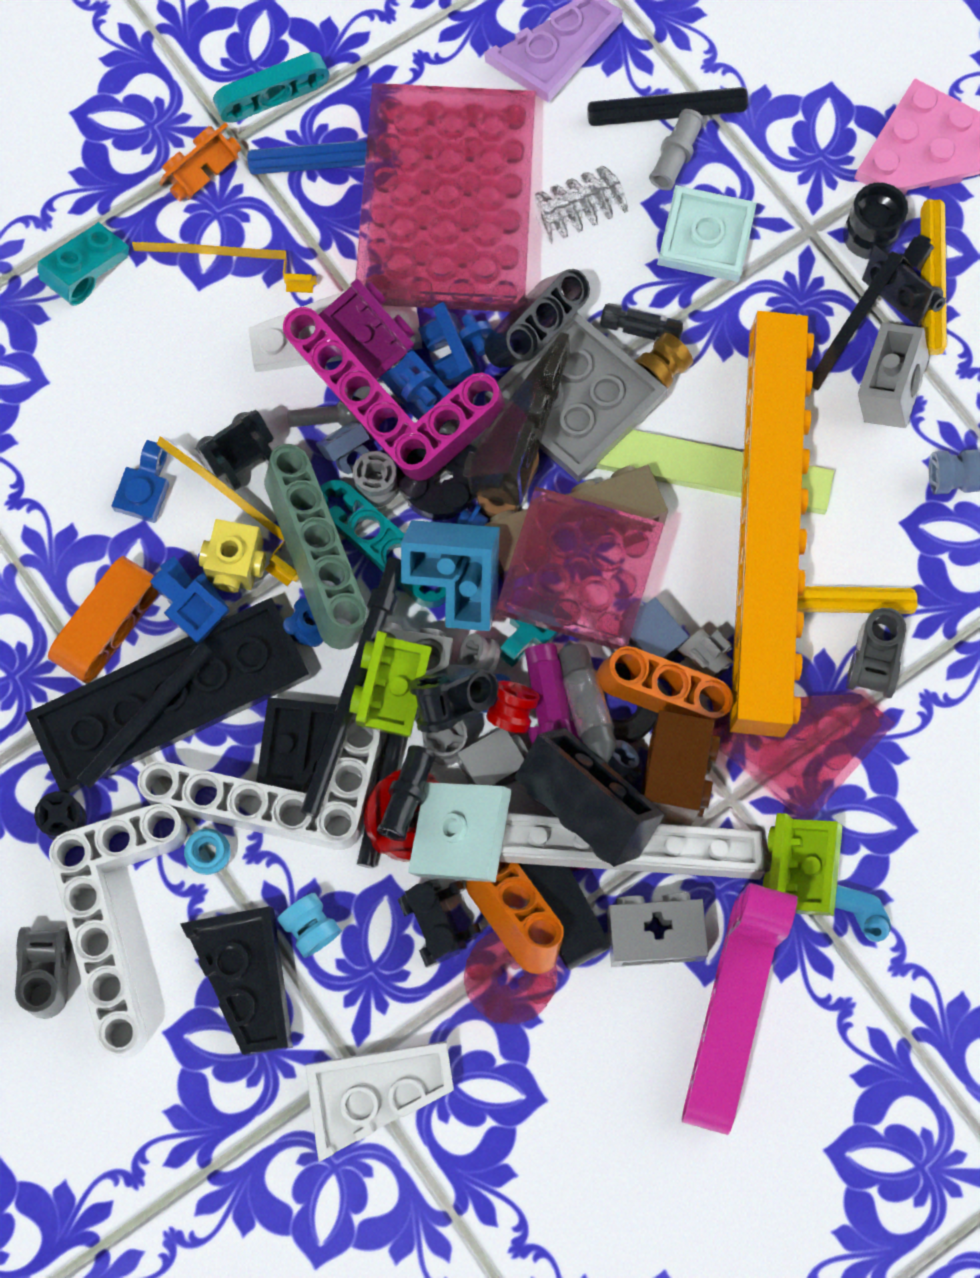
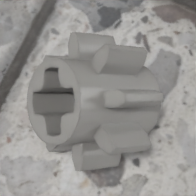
[678,629,733,678]

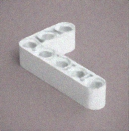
[137,714,382,850]
[49,803,188,1058]

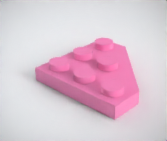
[854,78,980,195]

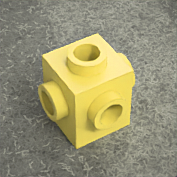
[199,519,266,593]

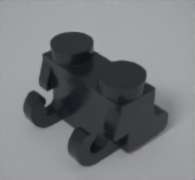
[194,409,274,491]
[397,879,483,968]

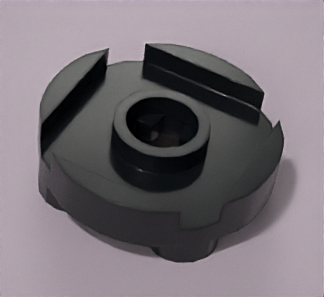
[397,433,484,520]

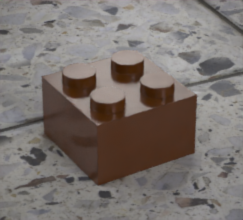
[640,710,720,826]

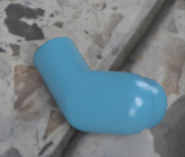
[835,884,891,942]

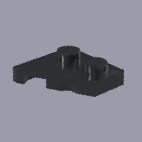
[256,697,355,793]

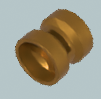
[635,333,693,388]

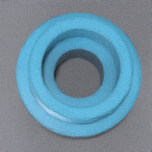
[184,829,231,875]

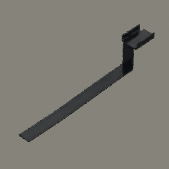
[812,234,934,390]

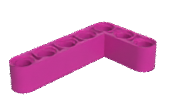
[283,307,505,481]
[681,883,798,1135]

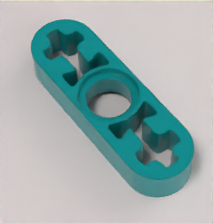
[213,52,330,123]

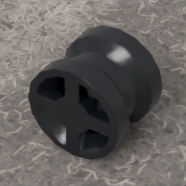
[34,791,87,840]

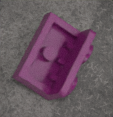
[319,278,415,380]

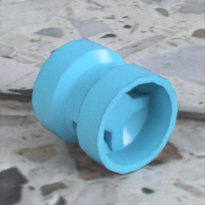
[277,893,342,958]

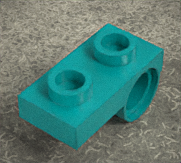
[37,222,129,306]

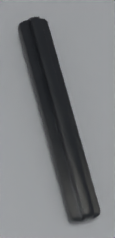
[587,87,748,126]

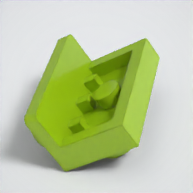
[349,631,432,738]
[763,813,843,916]

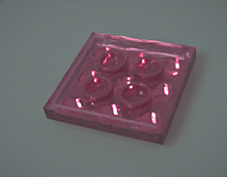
[496,486,664,650]

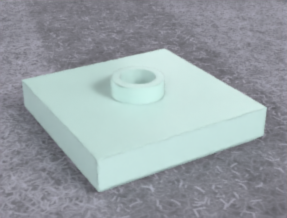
[657,185,757,282]
[408,782,512,883]

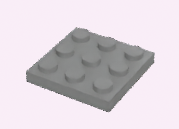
[485,312,668,482]

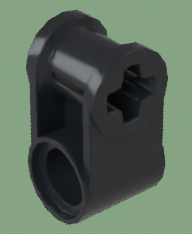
[409,664,499,733]

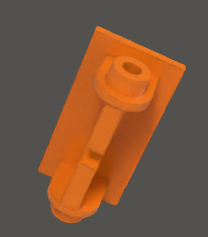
[159,122,242,202]

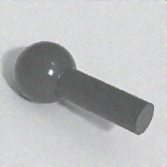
[287,396,363,428]

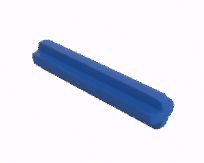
[247,140,370,175]

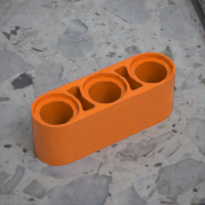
[48,556,159,684]
[597,646,733,721]
[465,862,564,974]

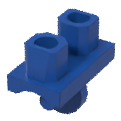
[418,302,493,386]
[380,349,450,427]

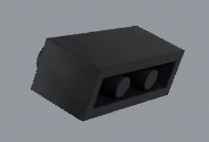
[514,728,665,867]

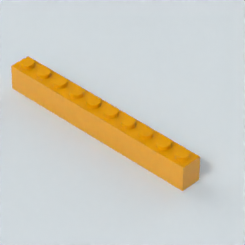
[730,310,814,738]

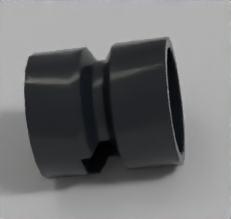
[843,182,909,259]

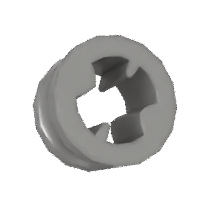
[458,633,500,673]

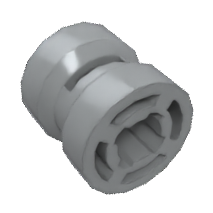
[353,451,398,507]
[422,720,468,766]

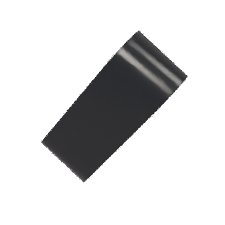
[484,269,590,368]
[518,863,610,971]

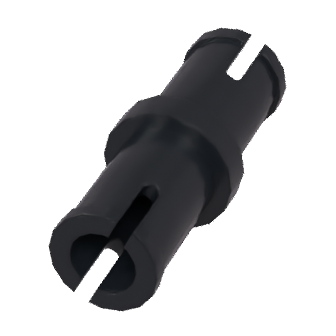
[377,745,437,841]

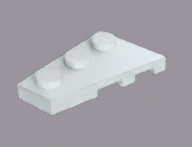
[305,1041,454,1162]

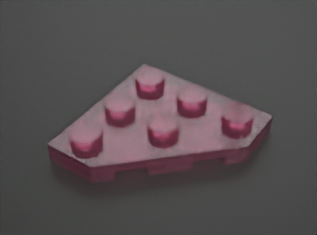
[712,694,895,820]

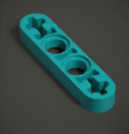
[320,480,446,608]

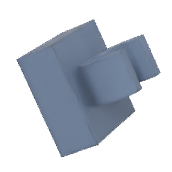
[315,421,370,475]

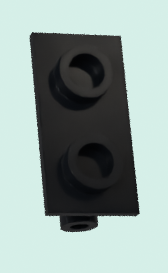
[861,244,946,326]

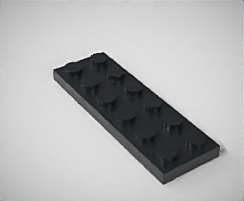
[25,597,311,794]

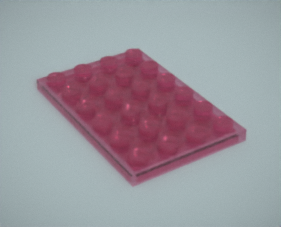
[355,83,536,312]

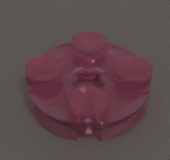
[464,932,557,1025]

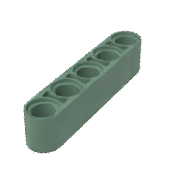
[264,444,367,650]

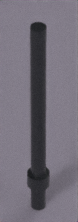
[300,557,401,818]

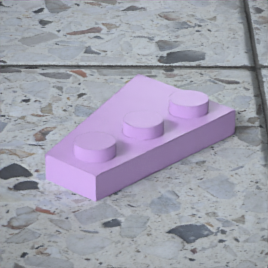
[484,0,623,103]

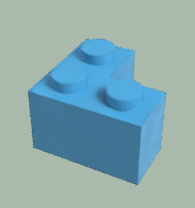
[401,520,500,631]

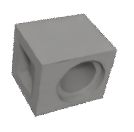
[457,729,528,787]

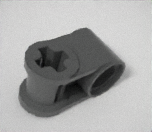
[846,608,906,699]
[15,927,72,1019]

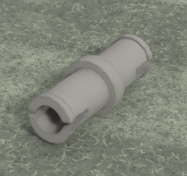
[649,109,705,191]

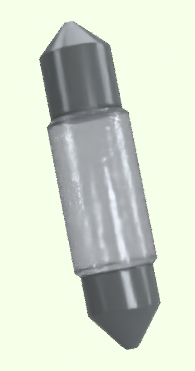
[558,640,617,764]

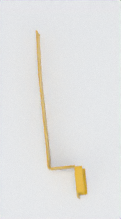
[132,242,317,293]
[157,436,299,586]

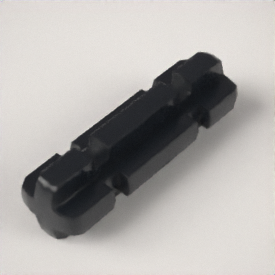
[600,303,683,340]

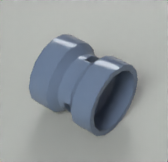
[928,449,980,494]

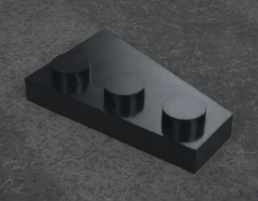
[180,906,293,1056]

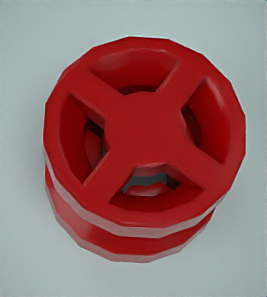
[486,680,540,733]

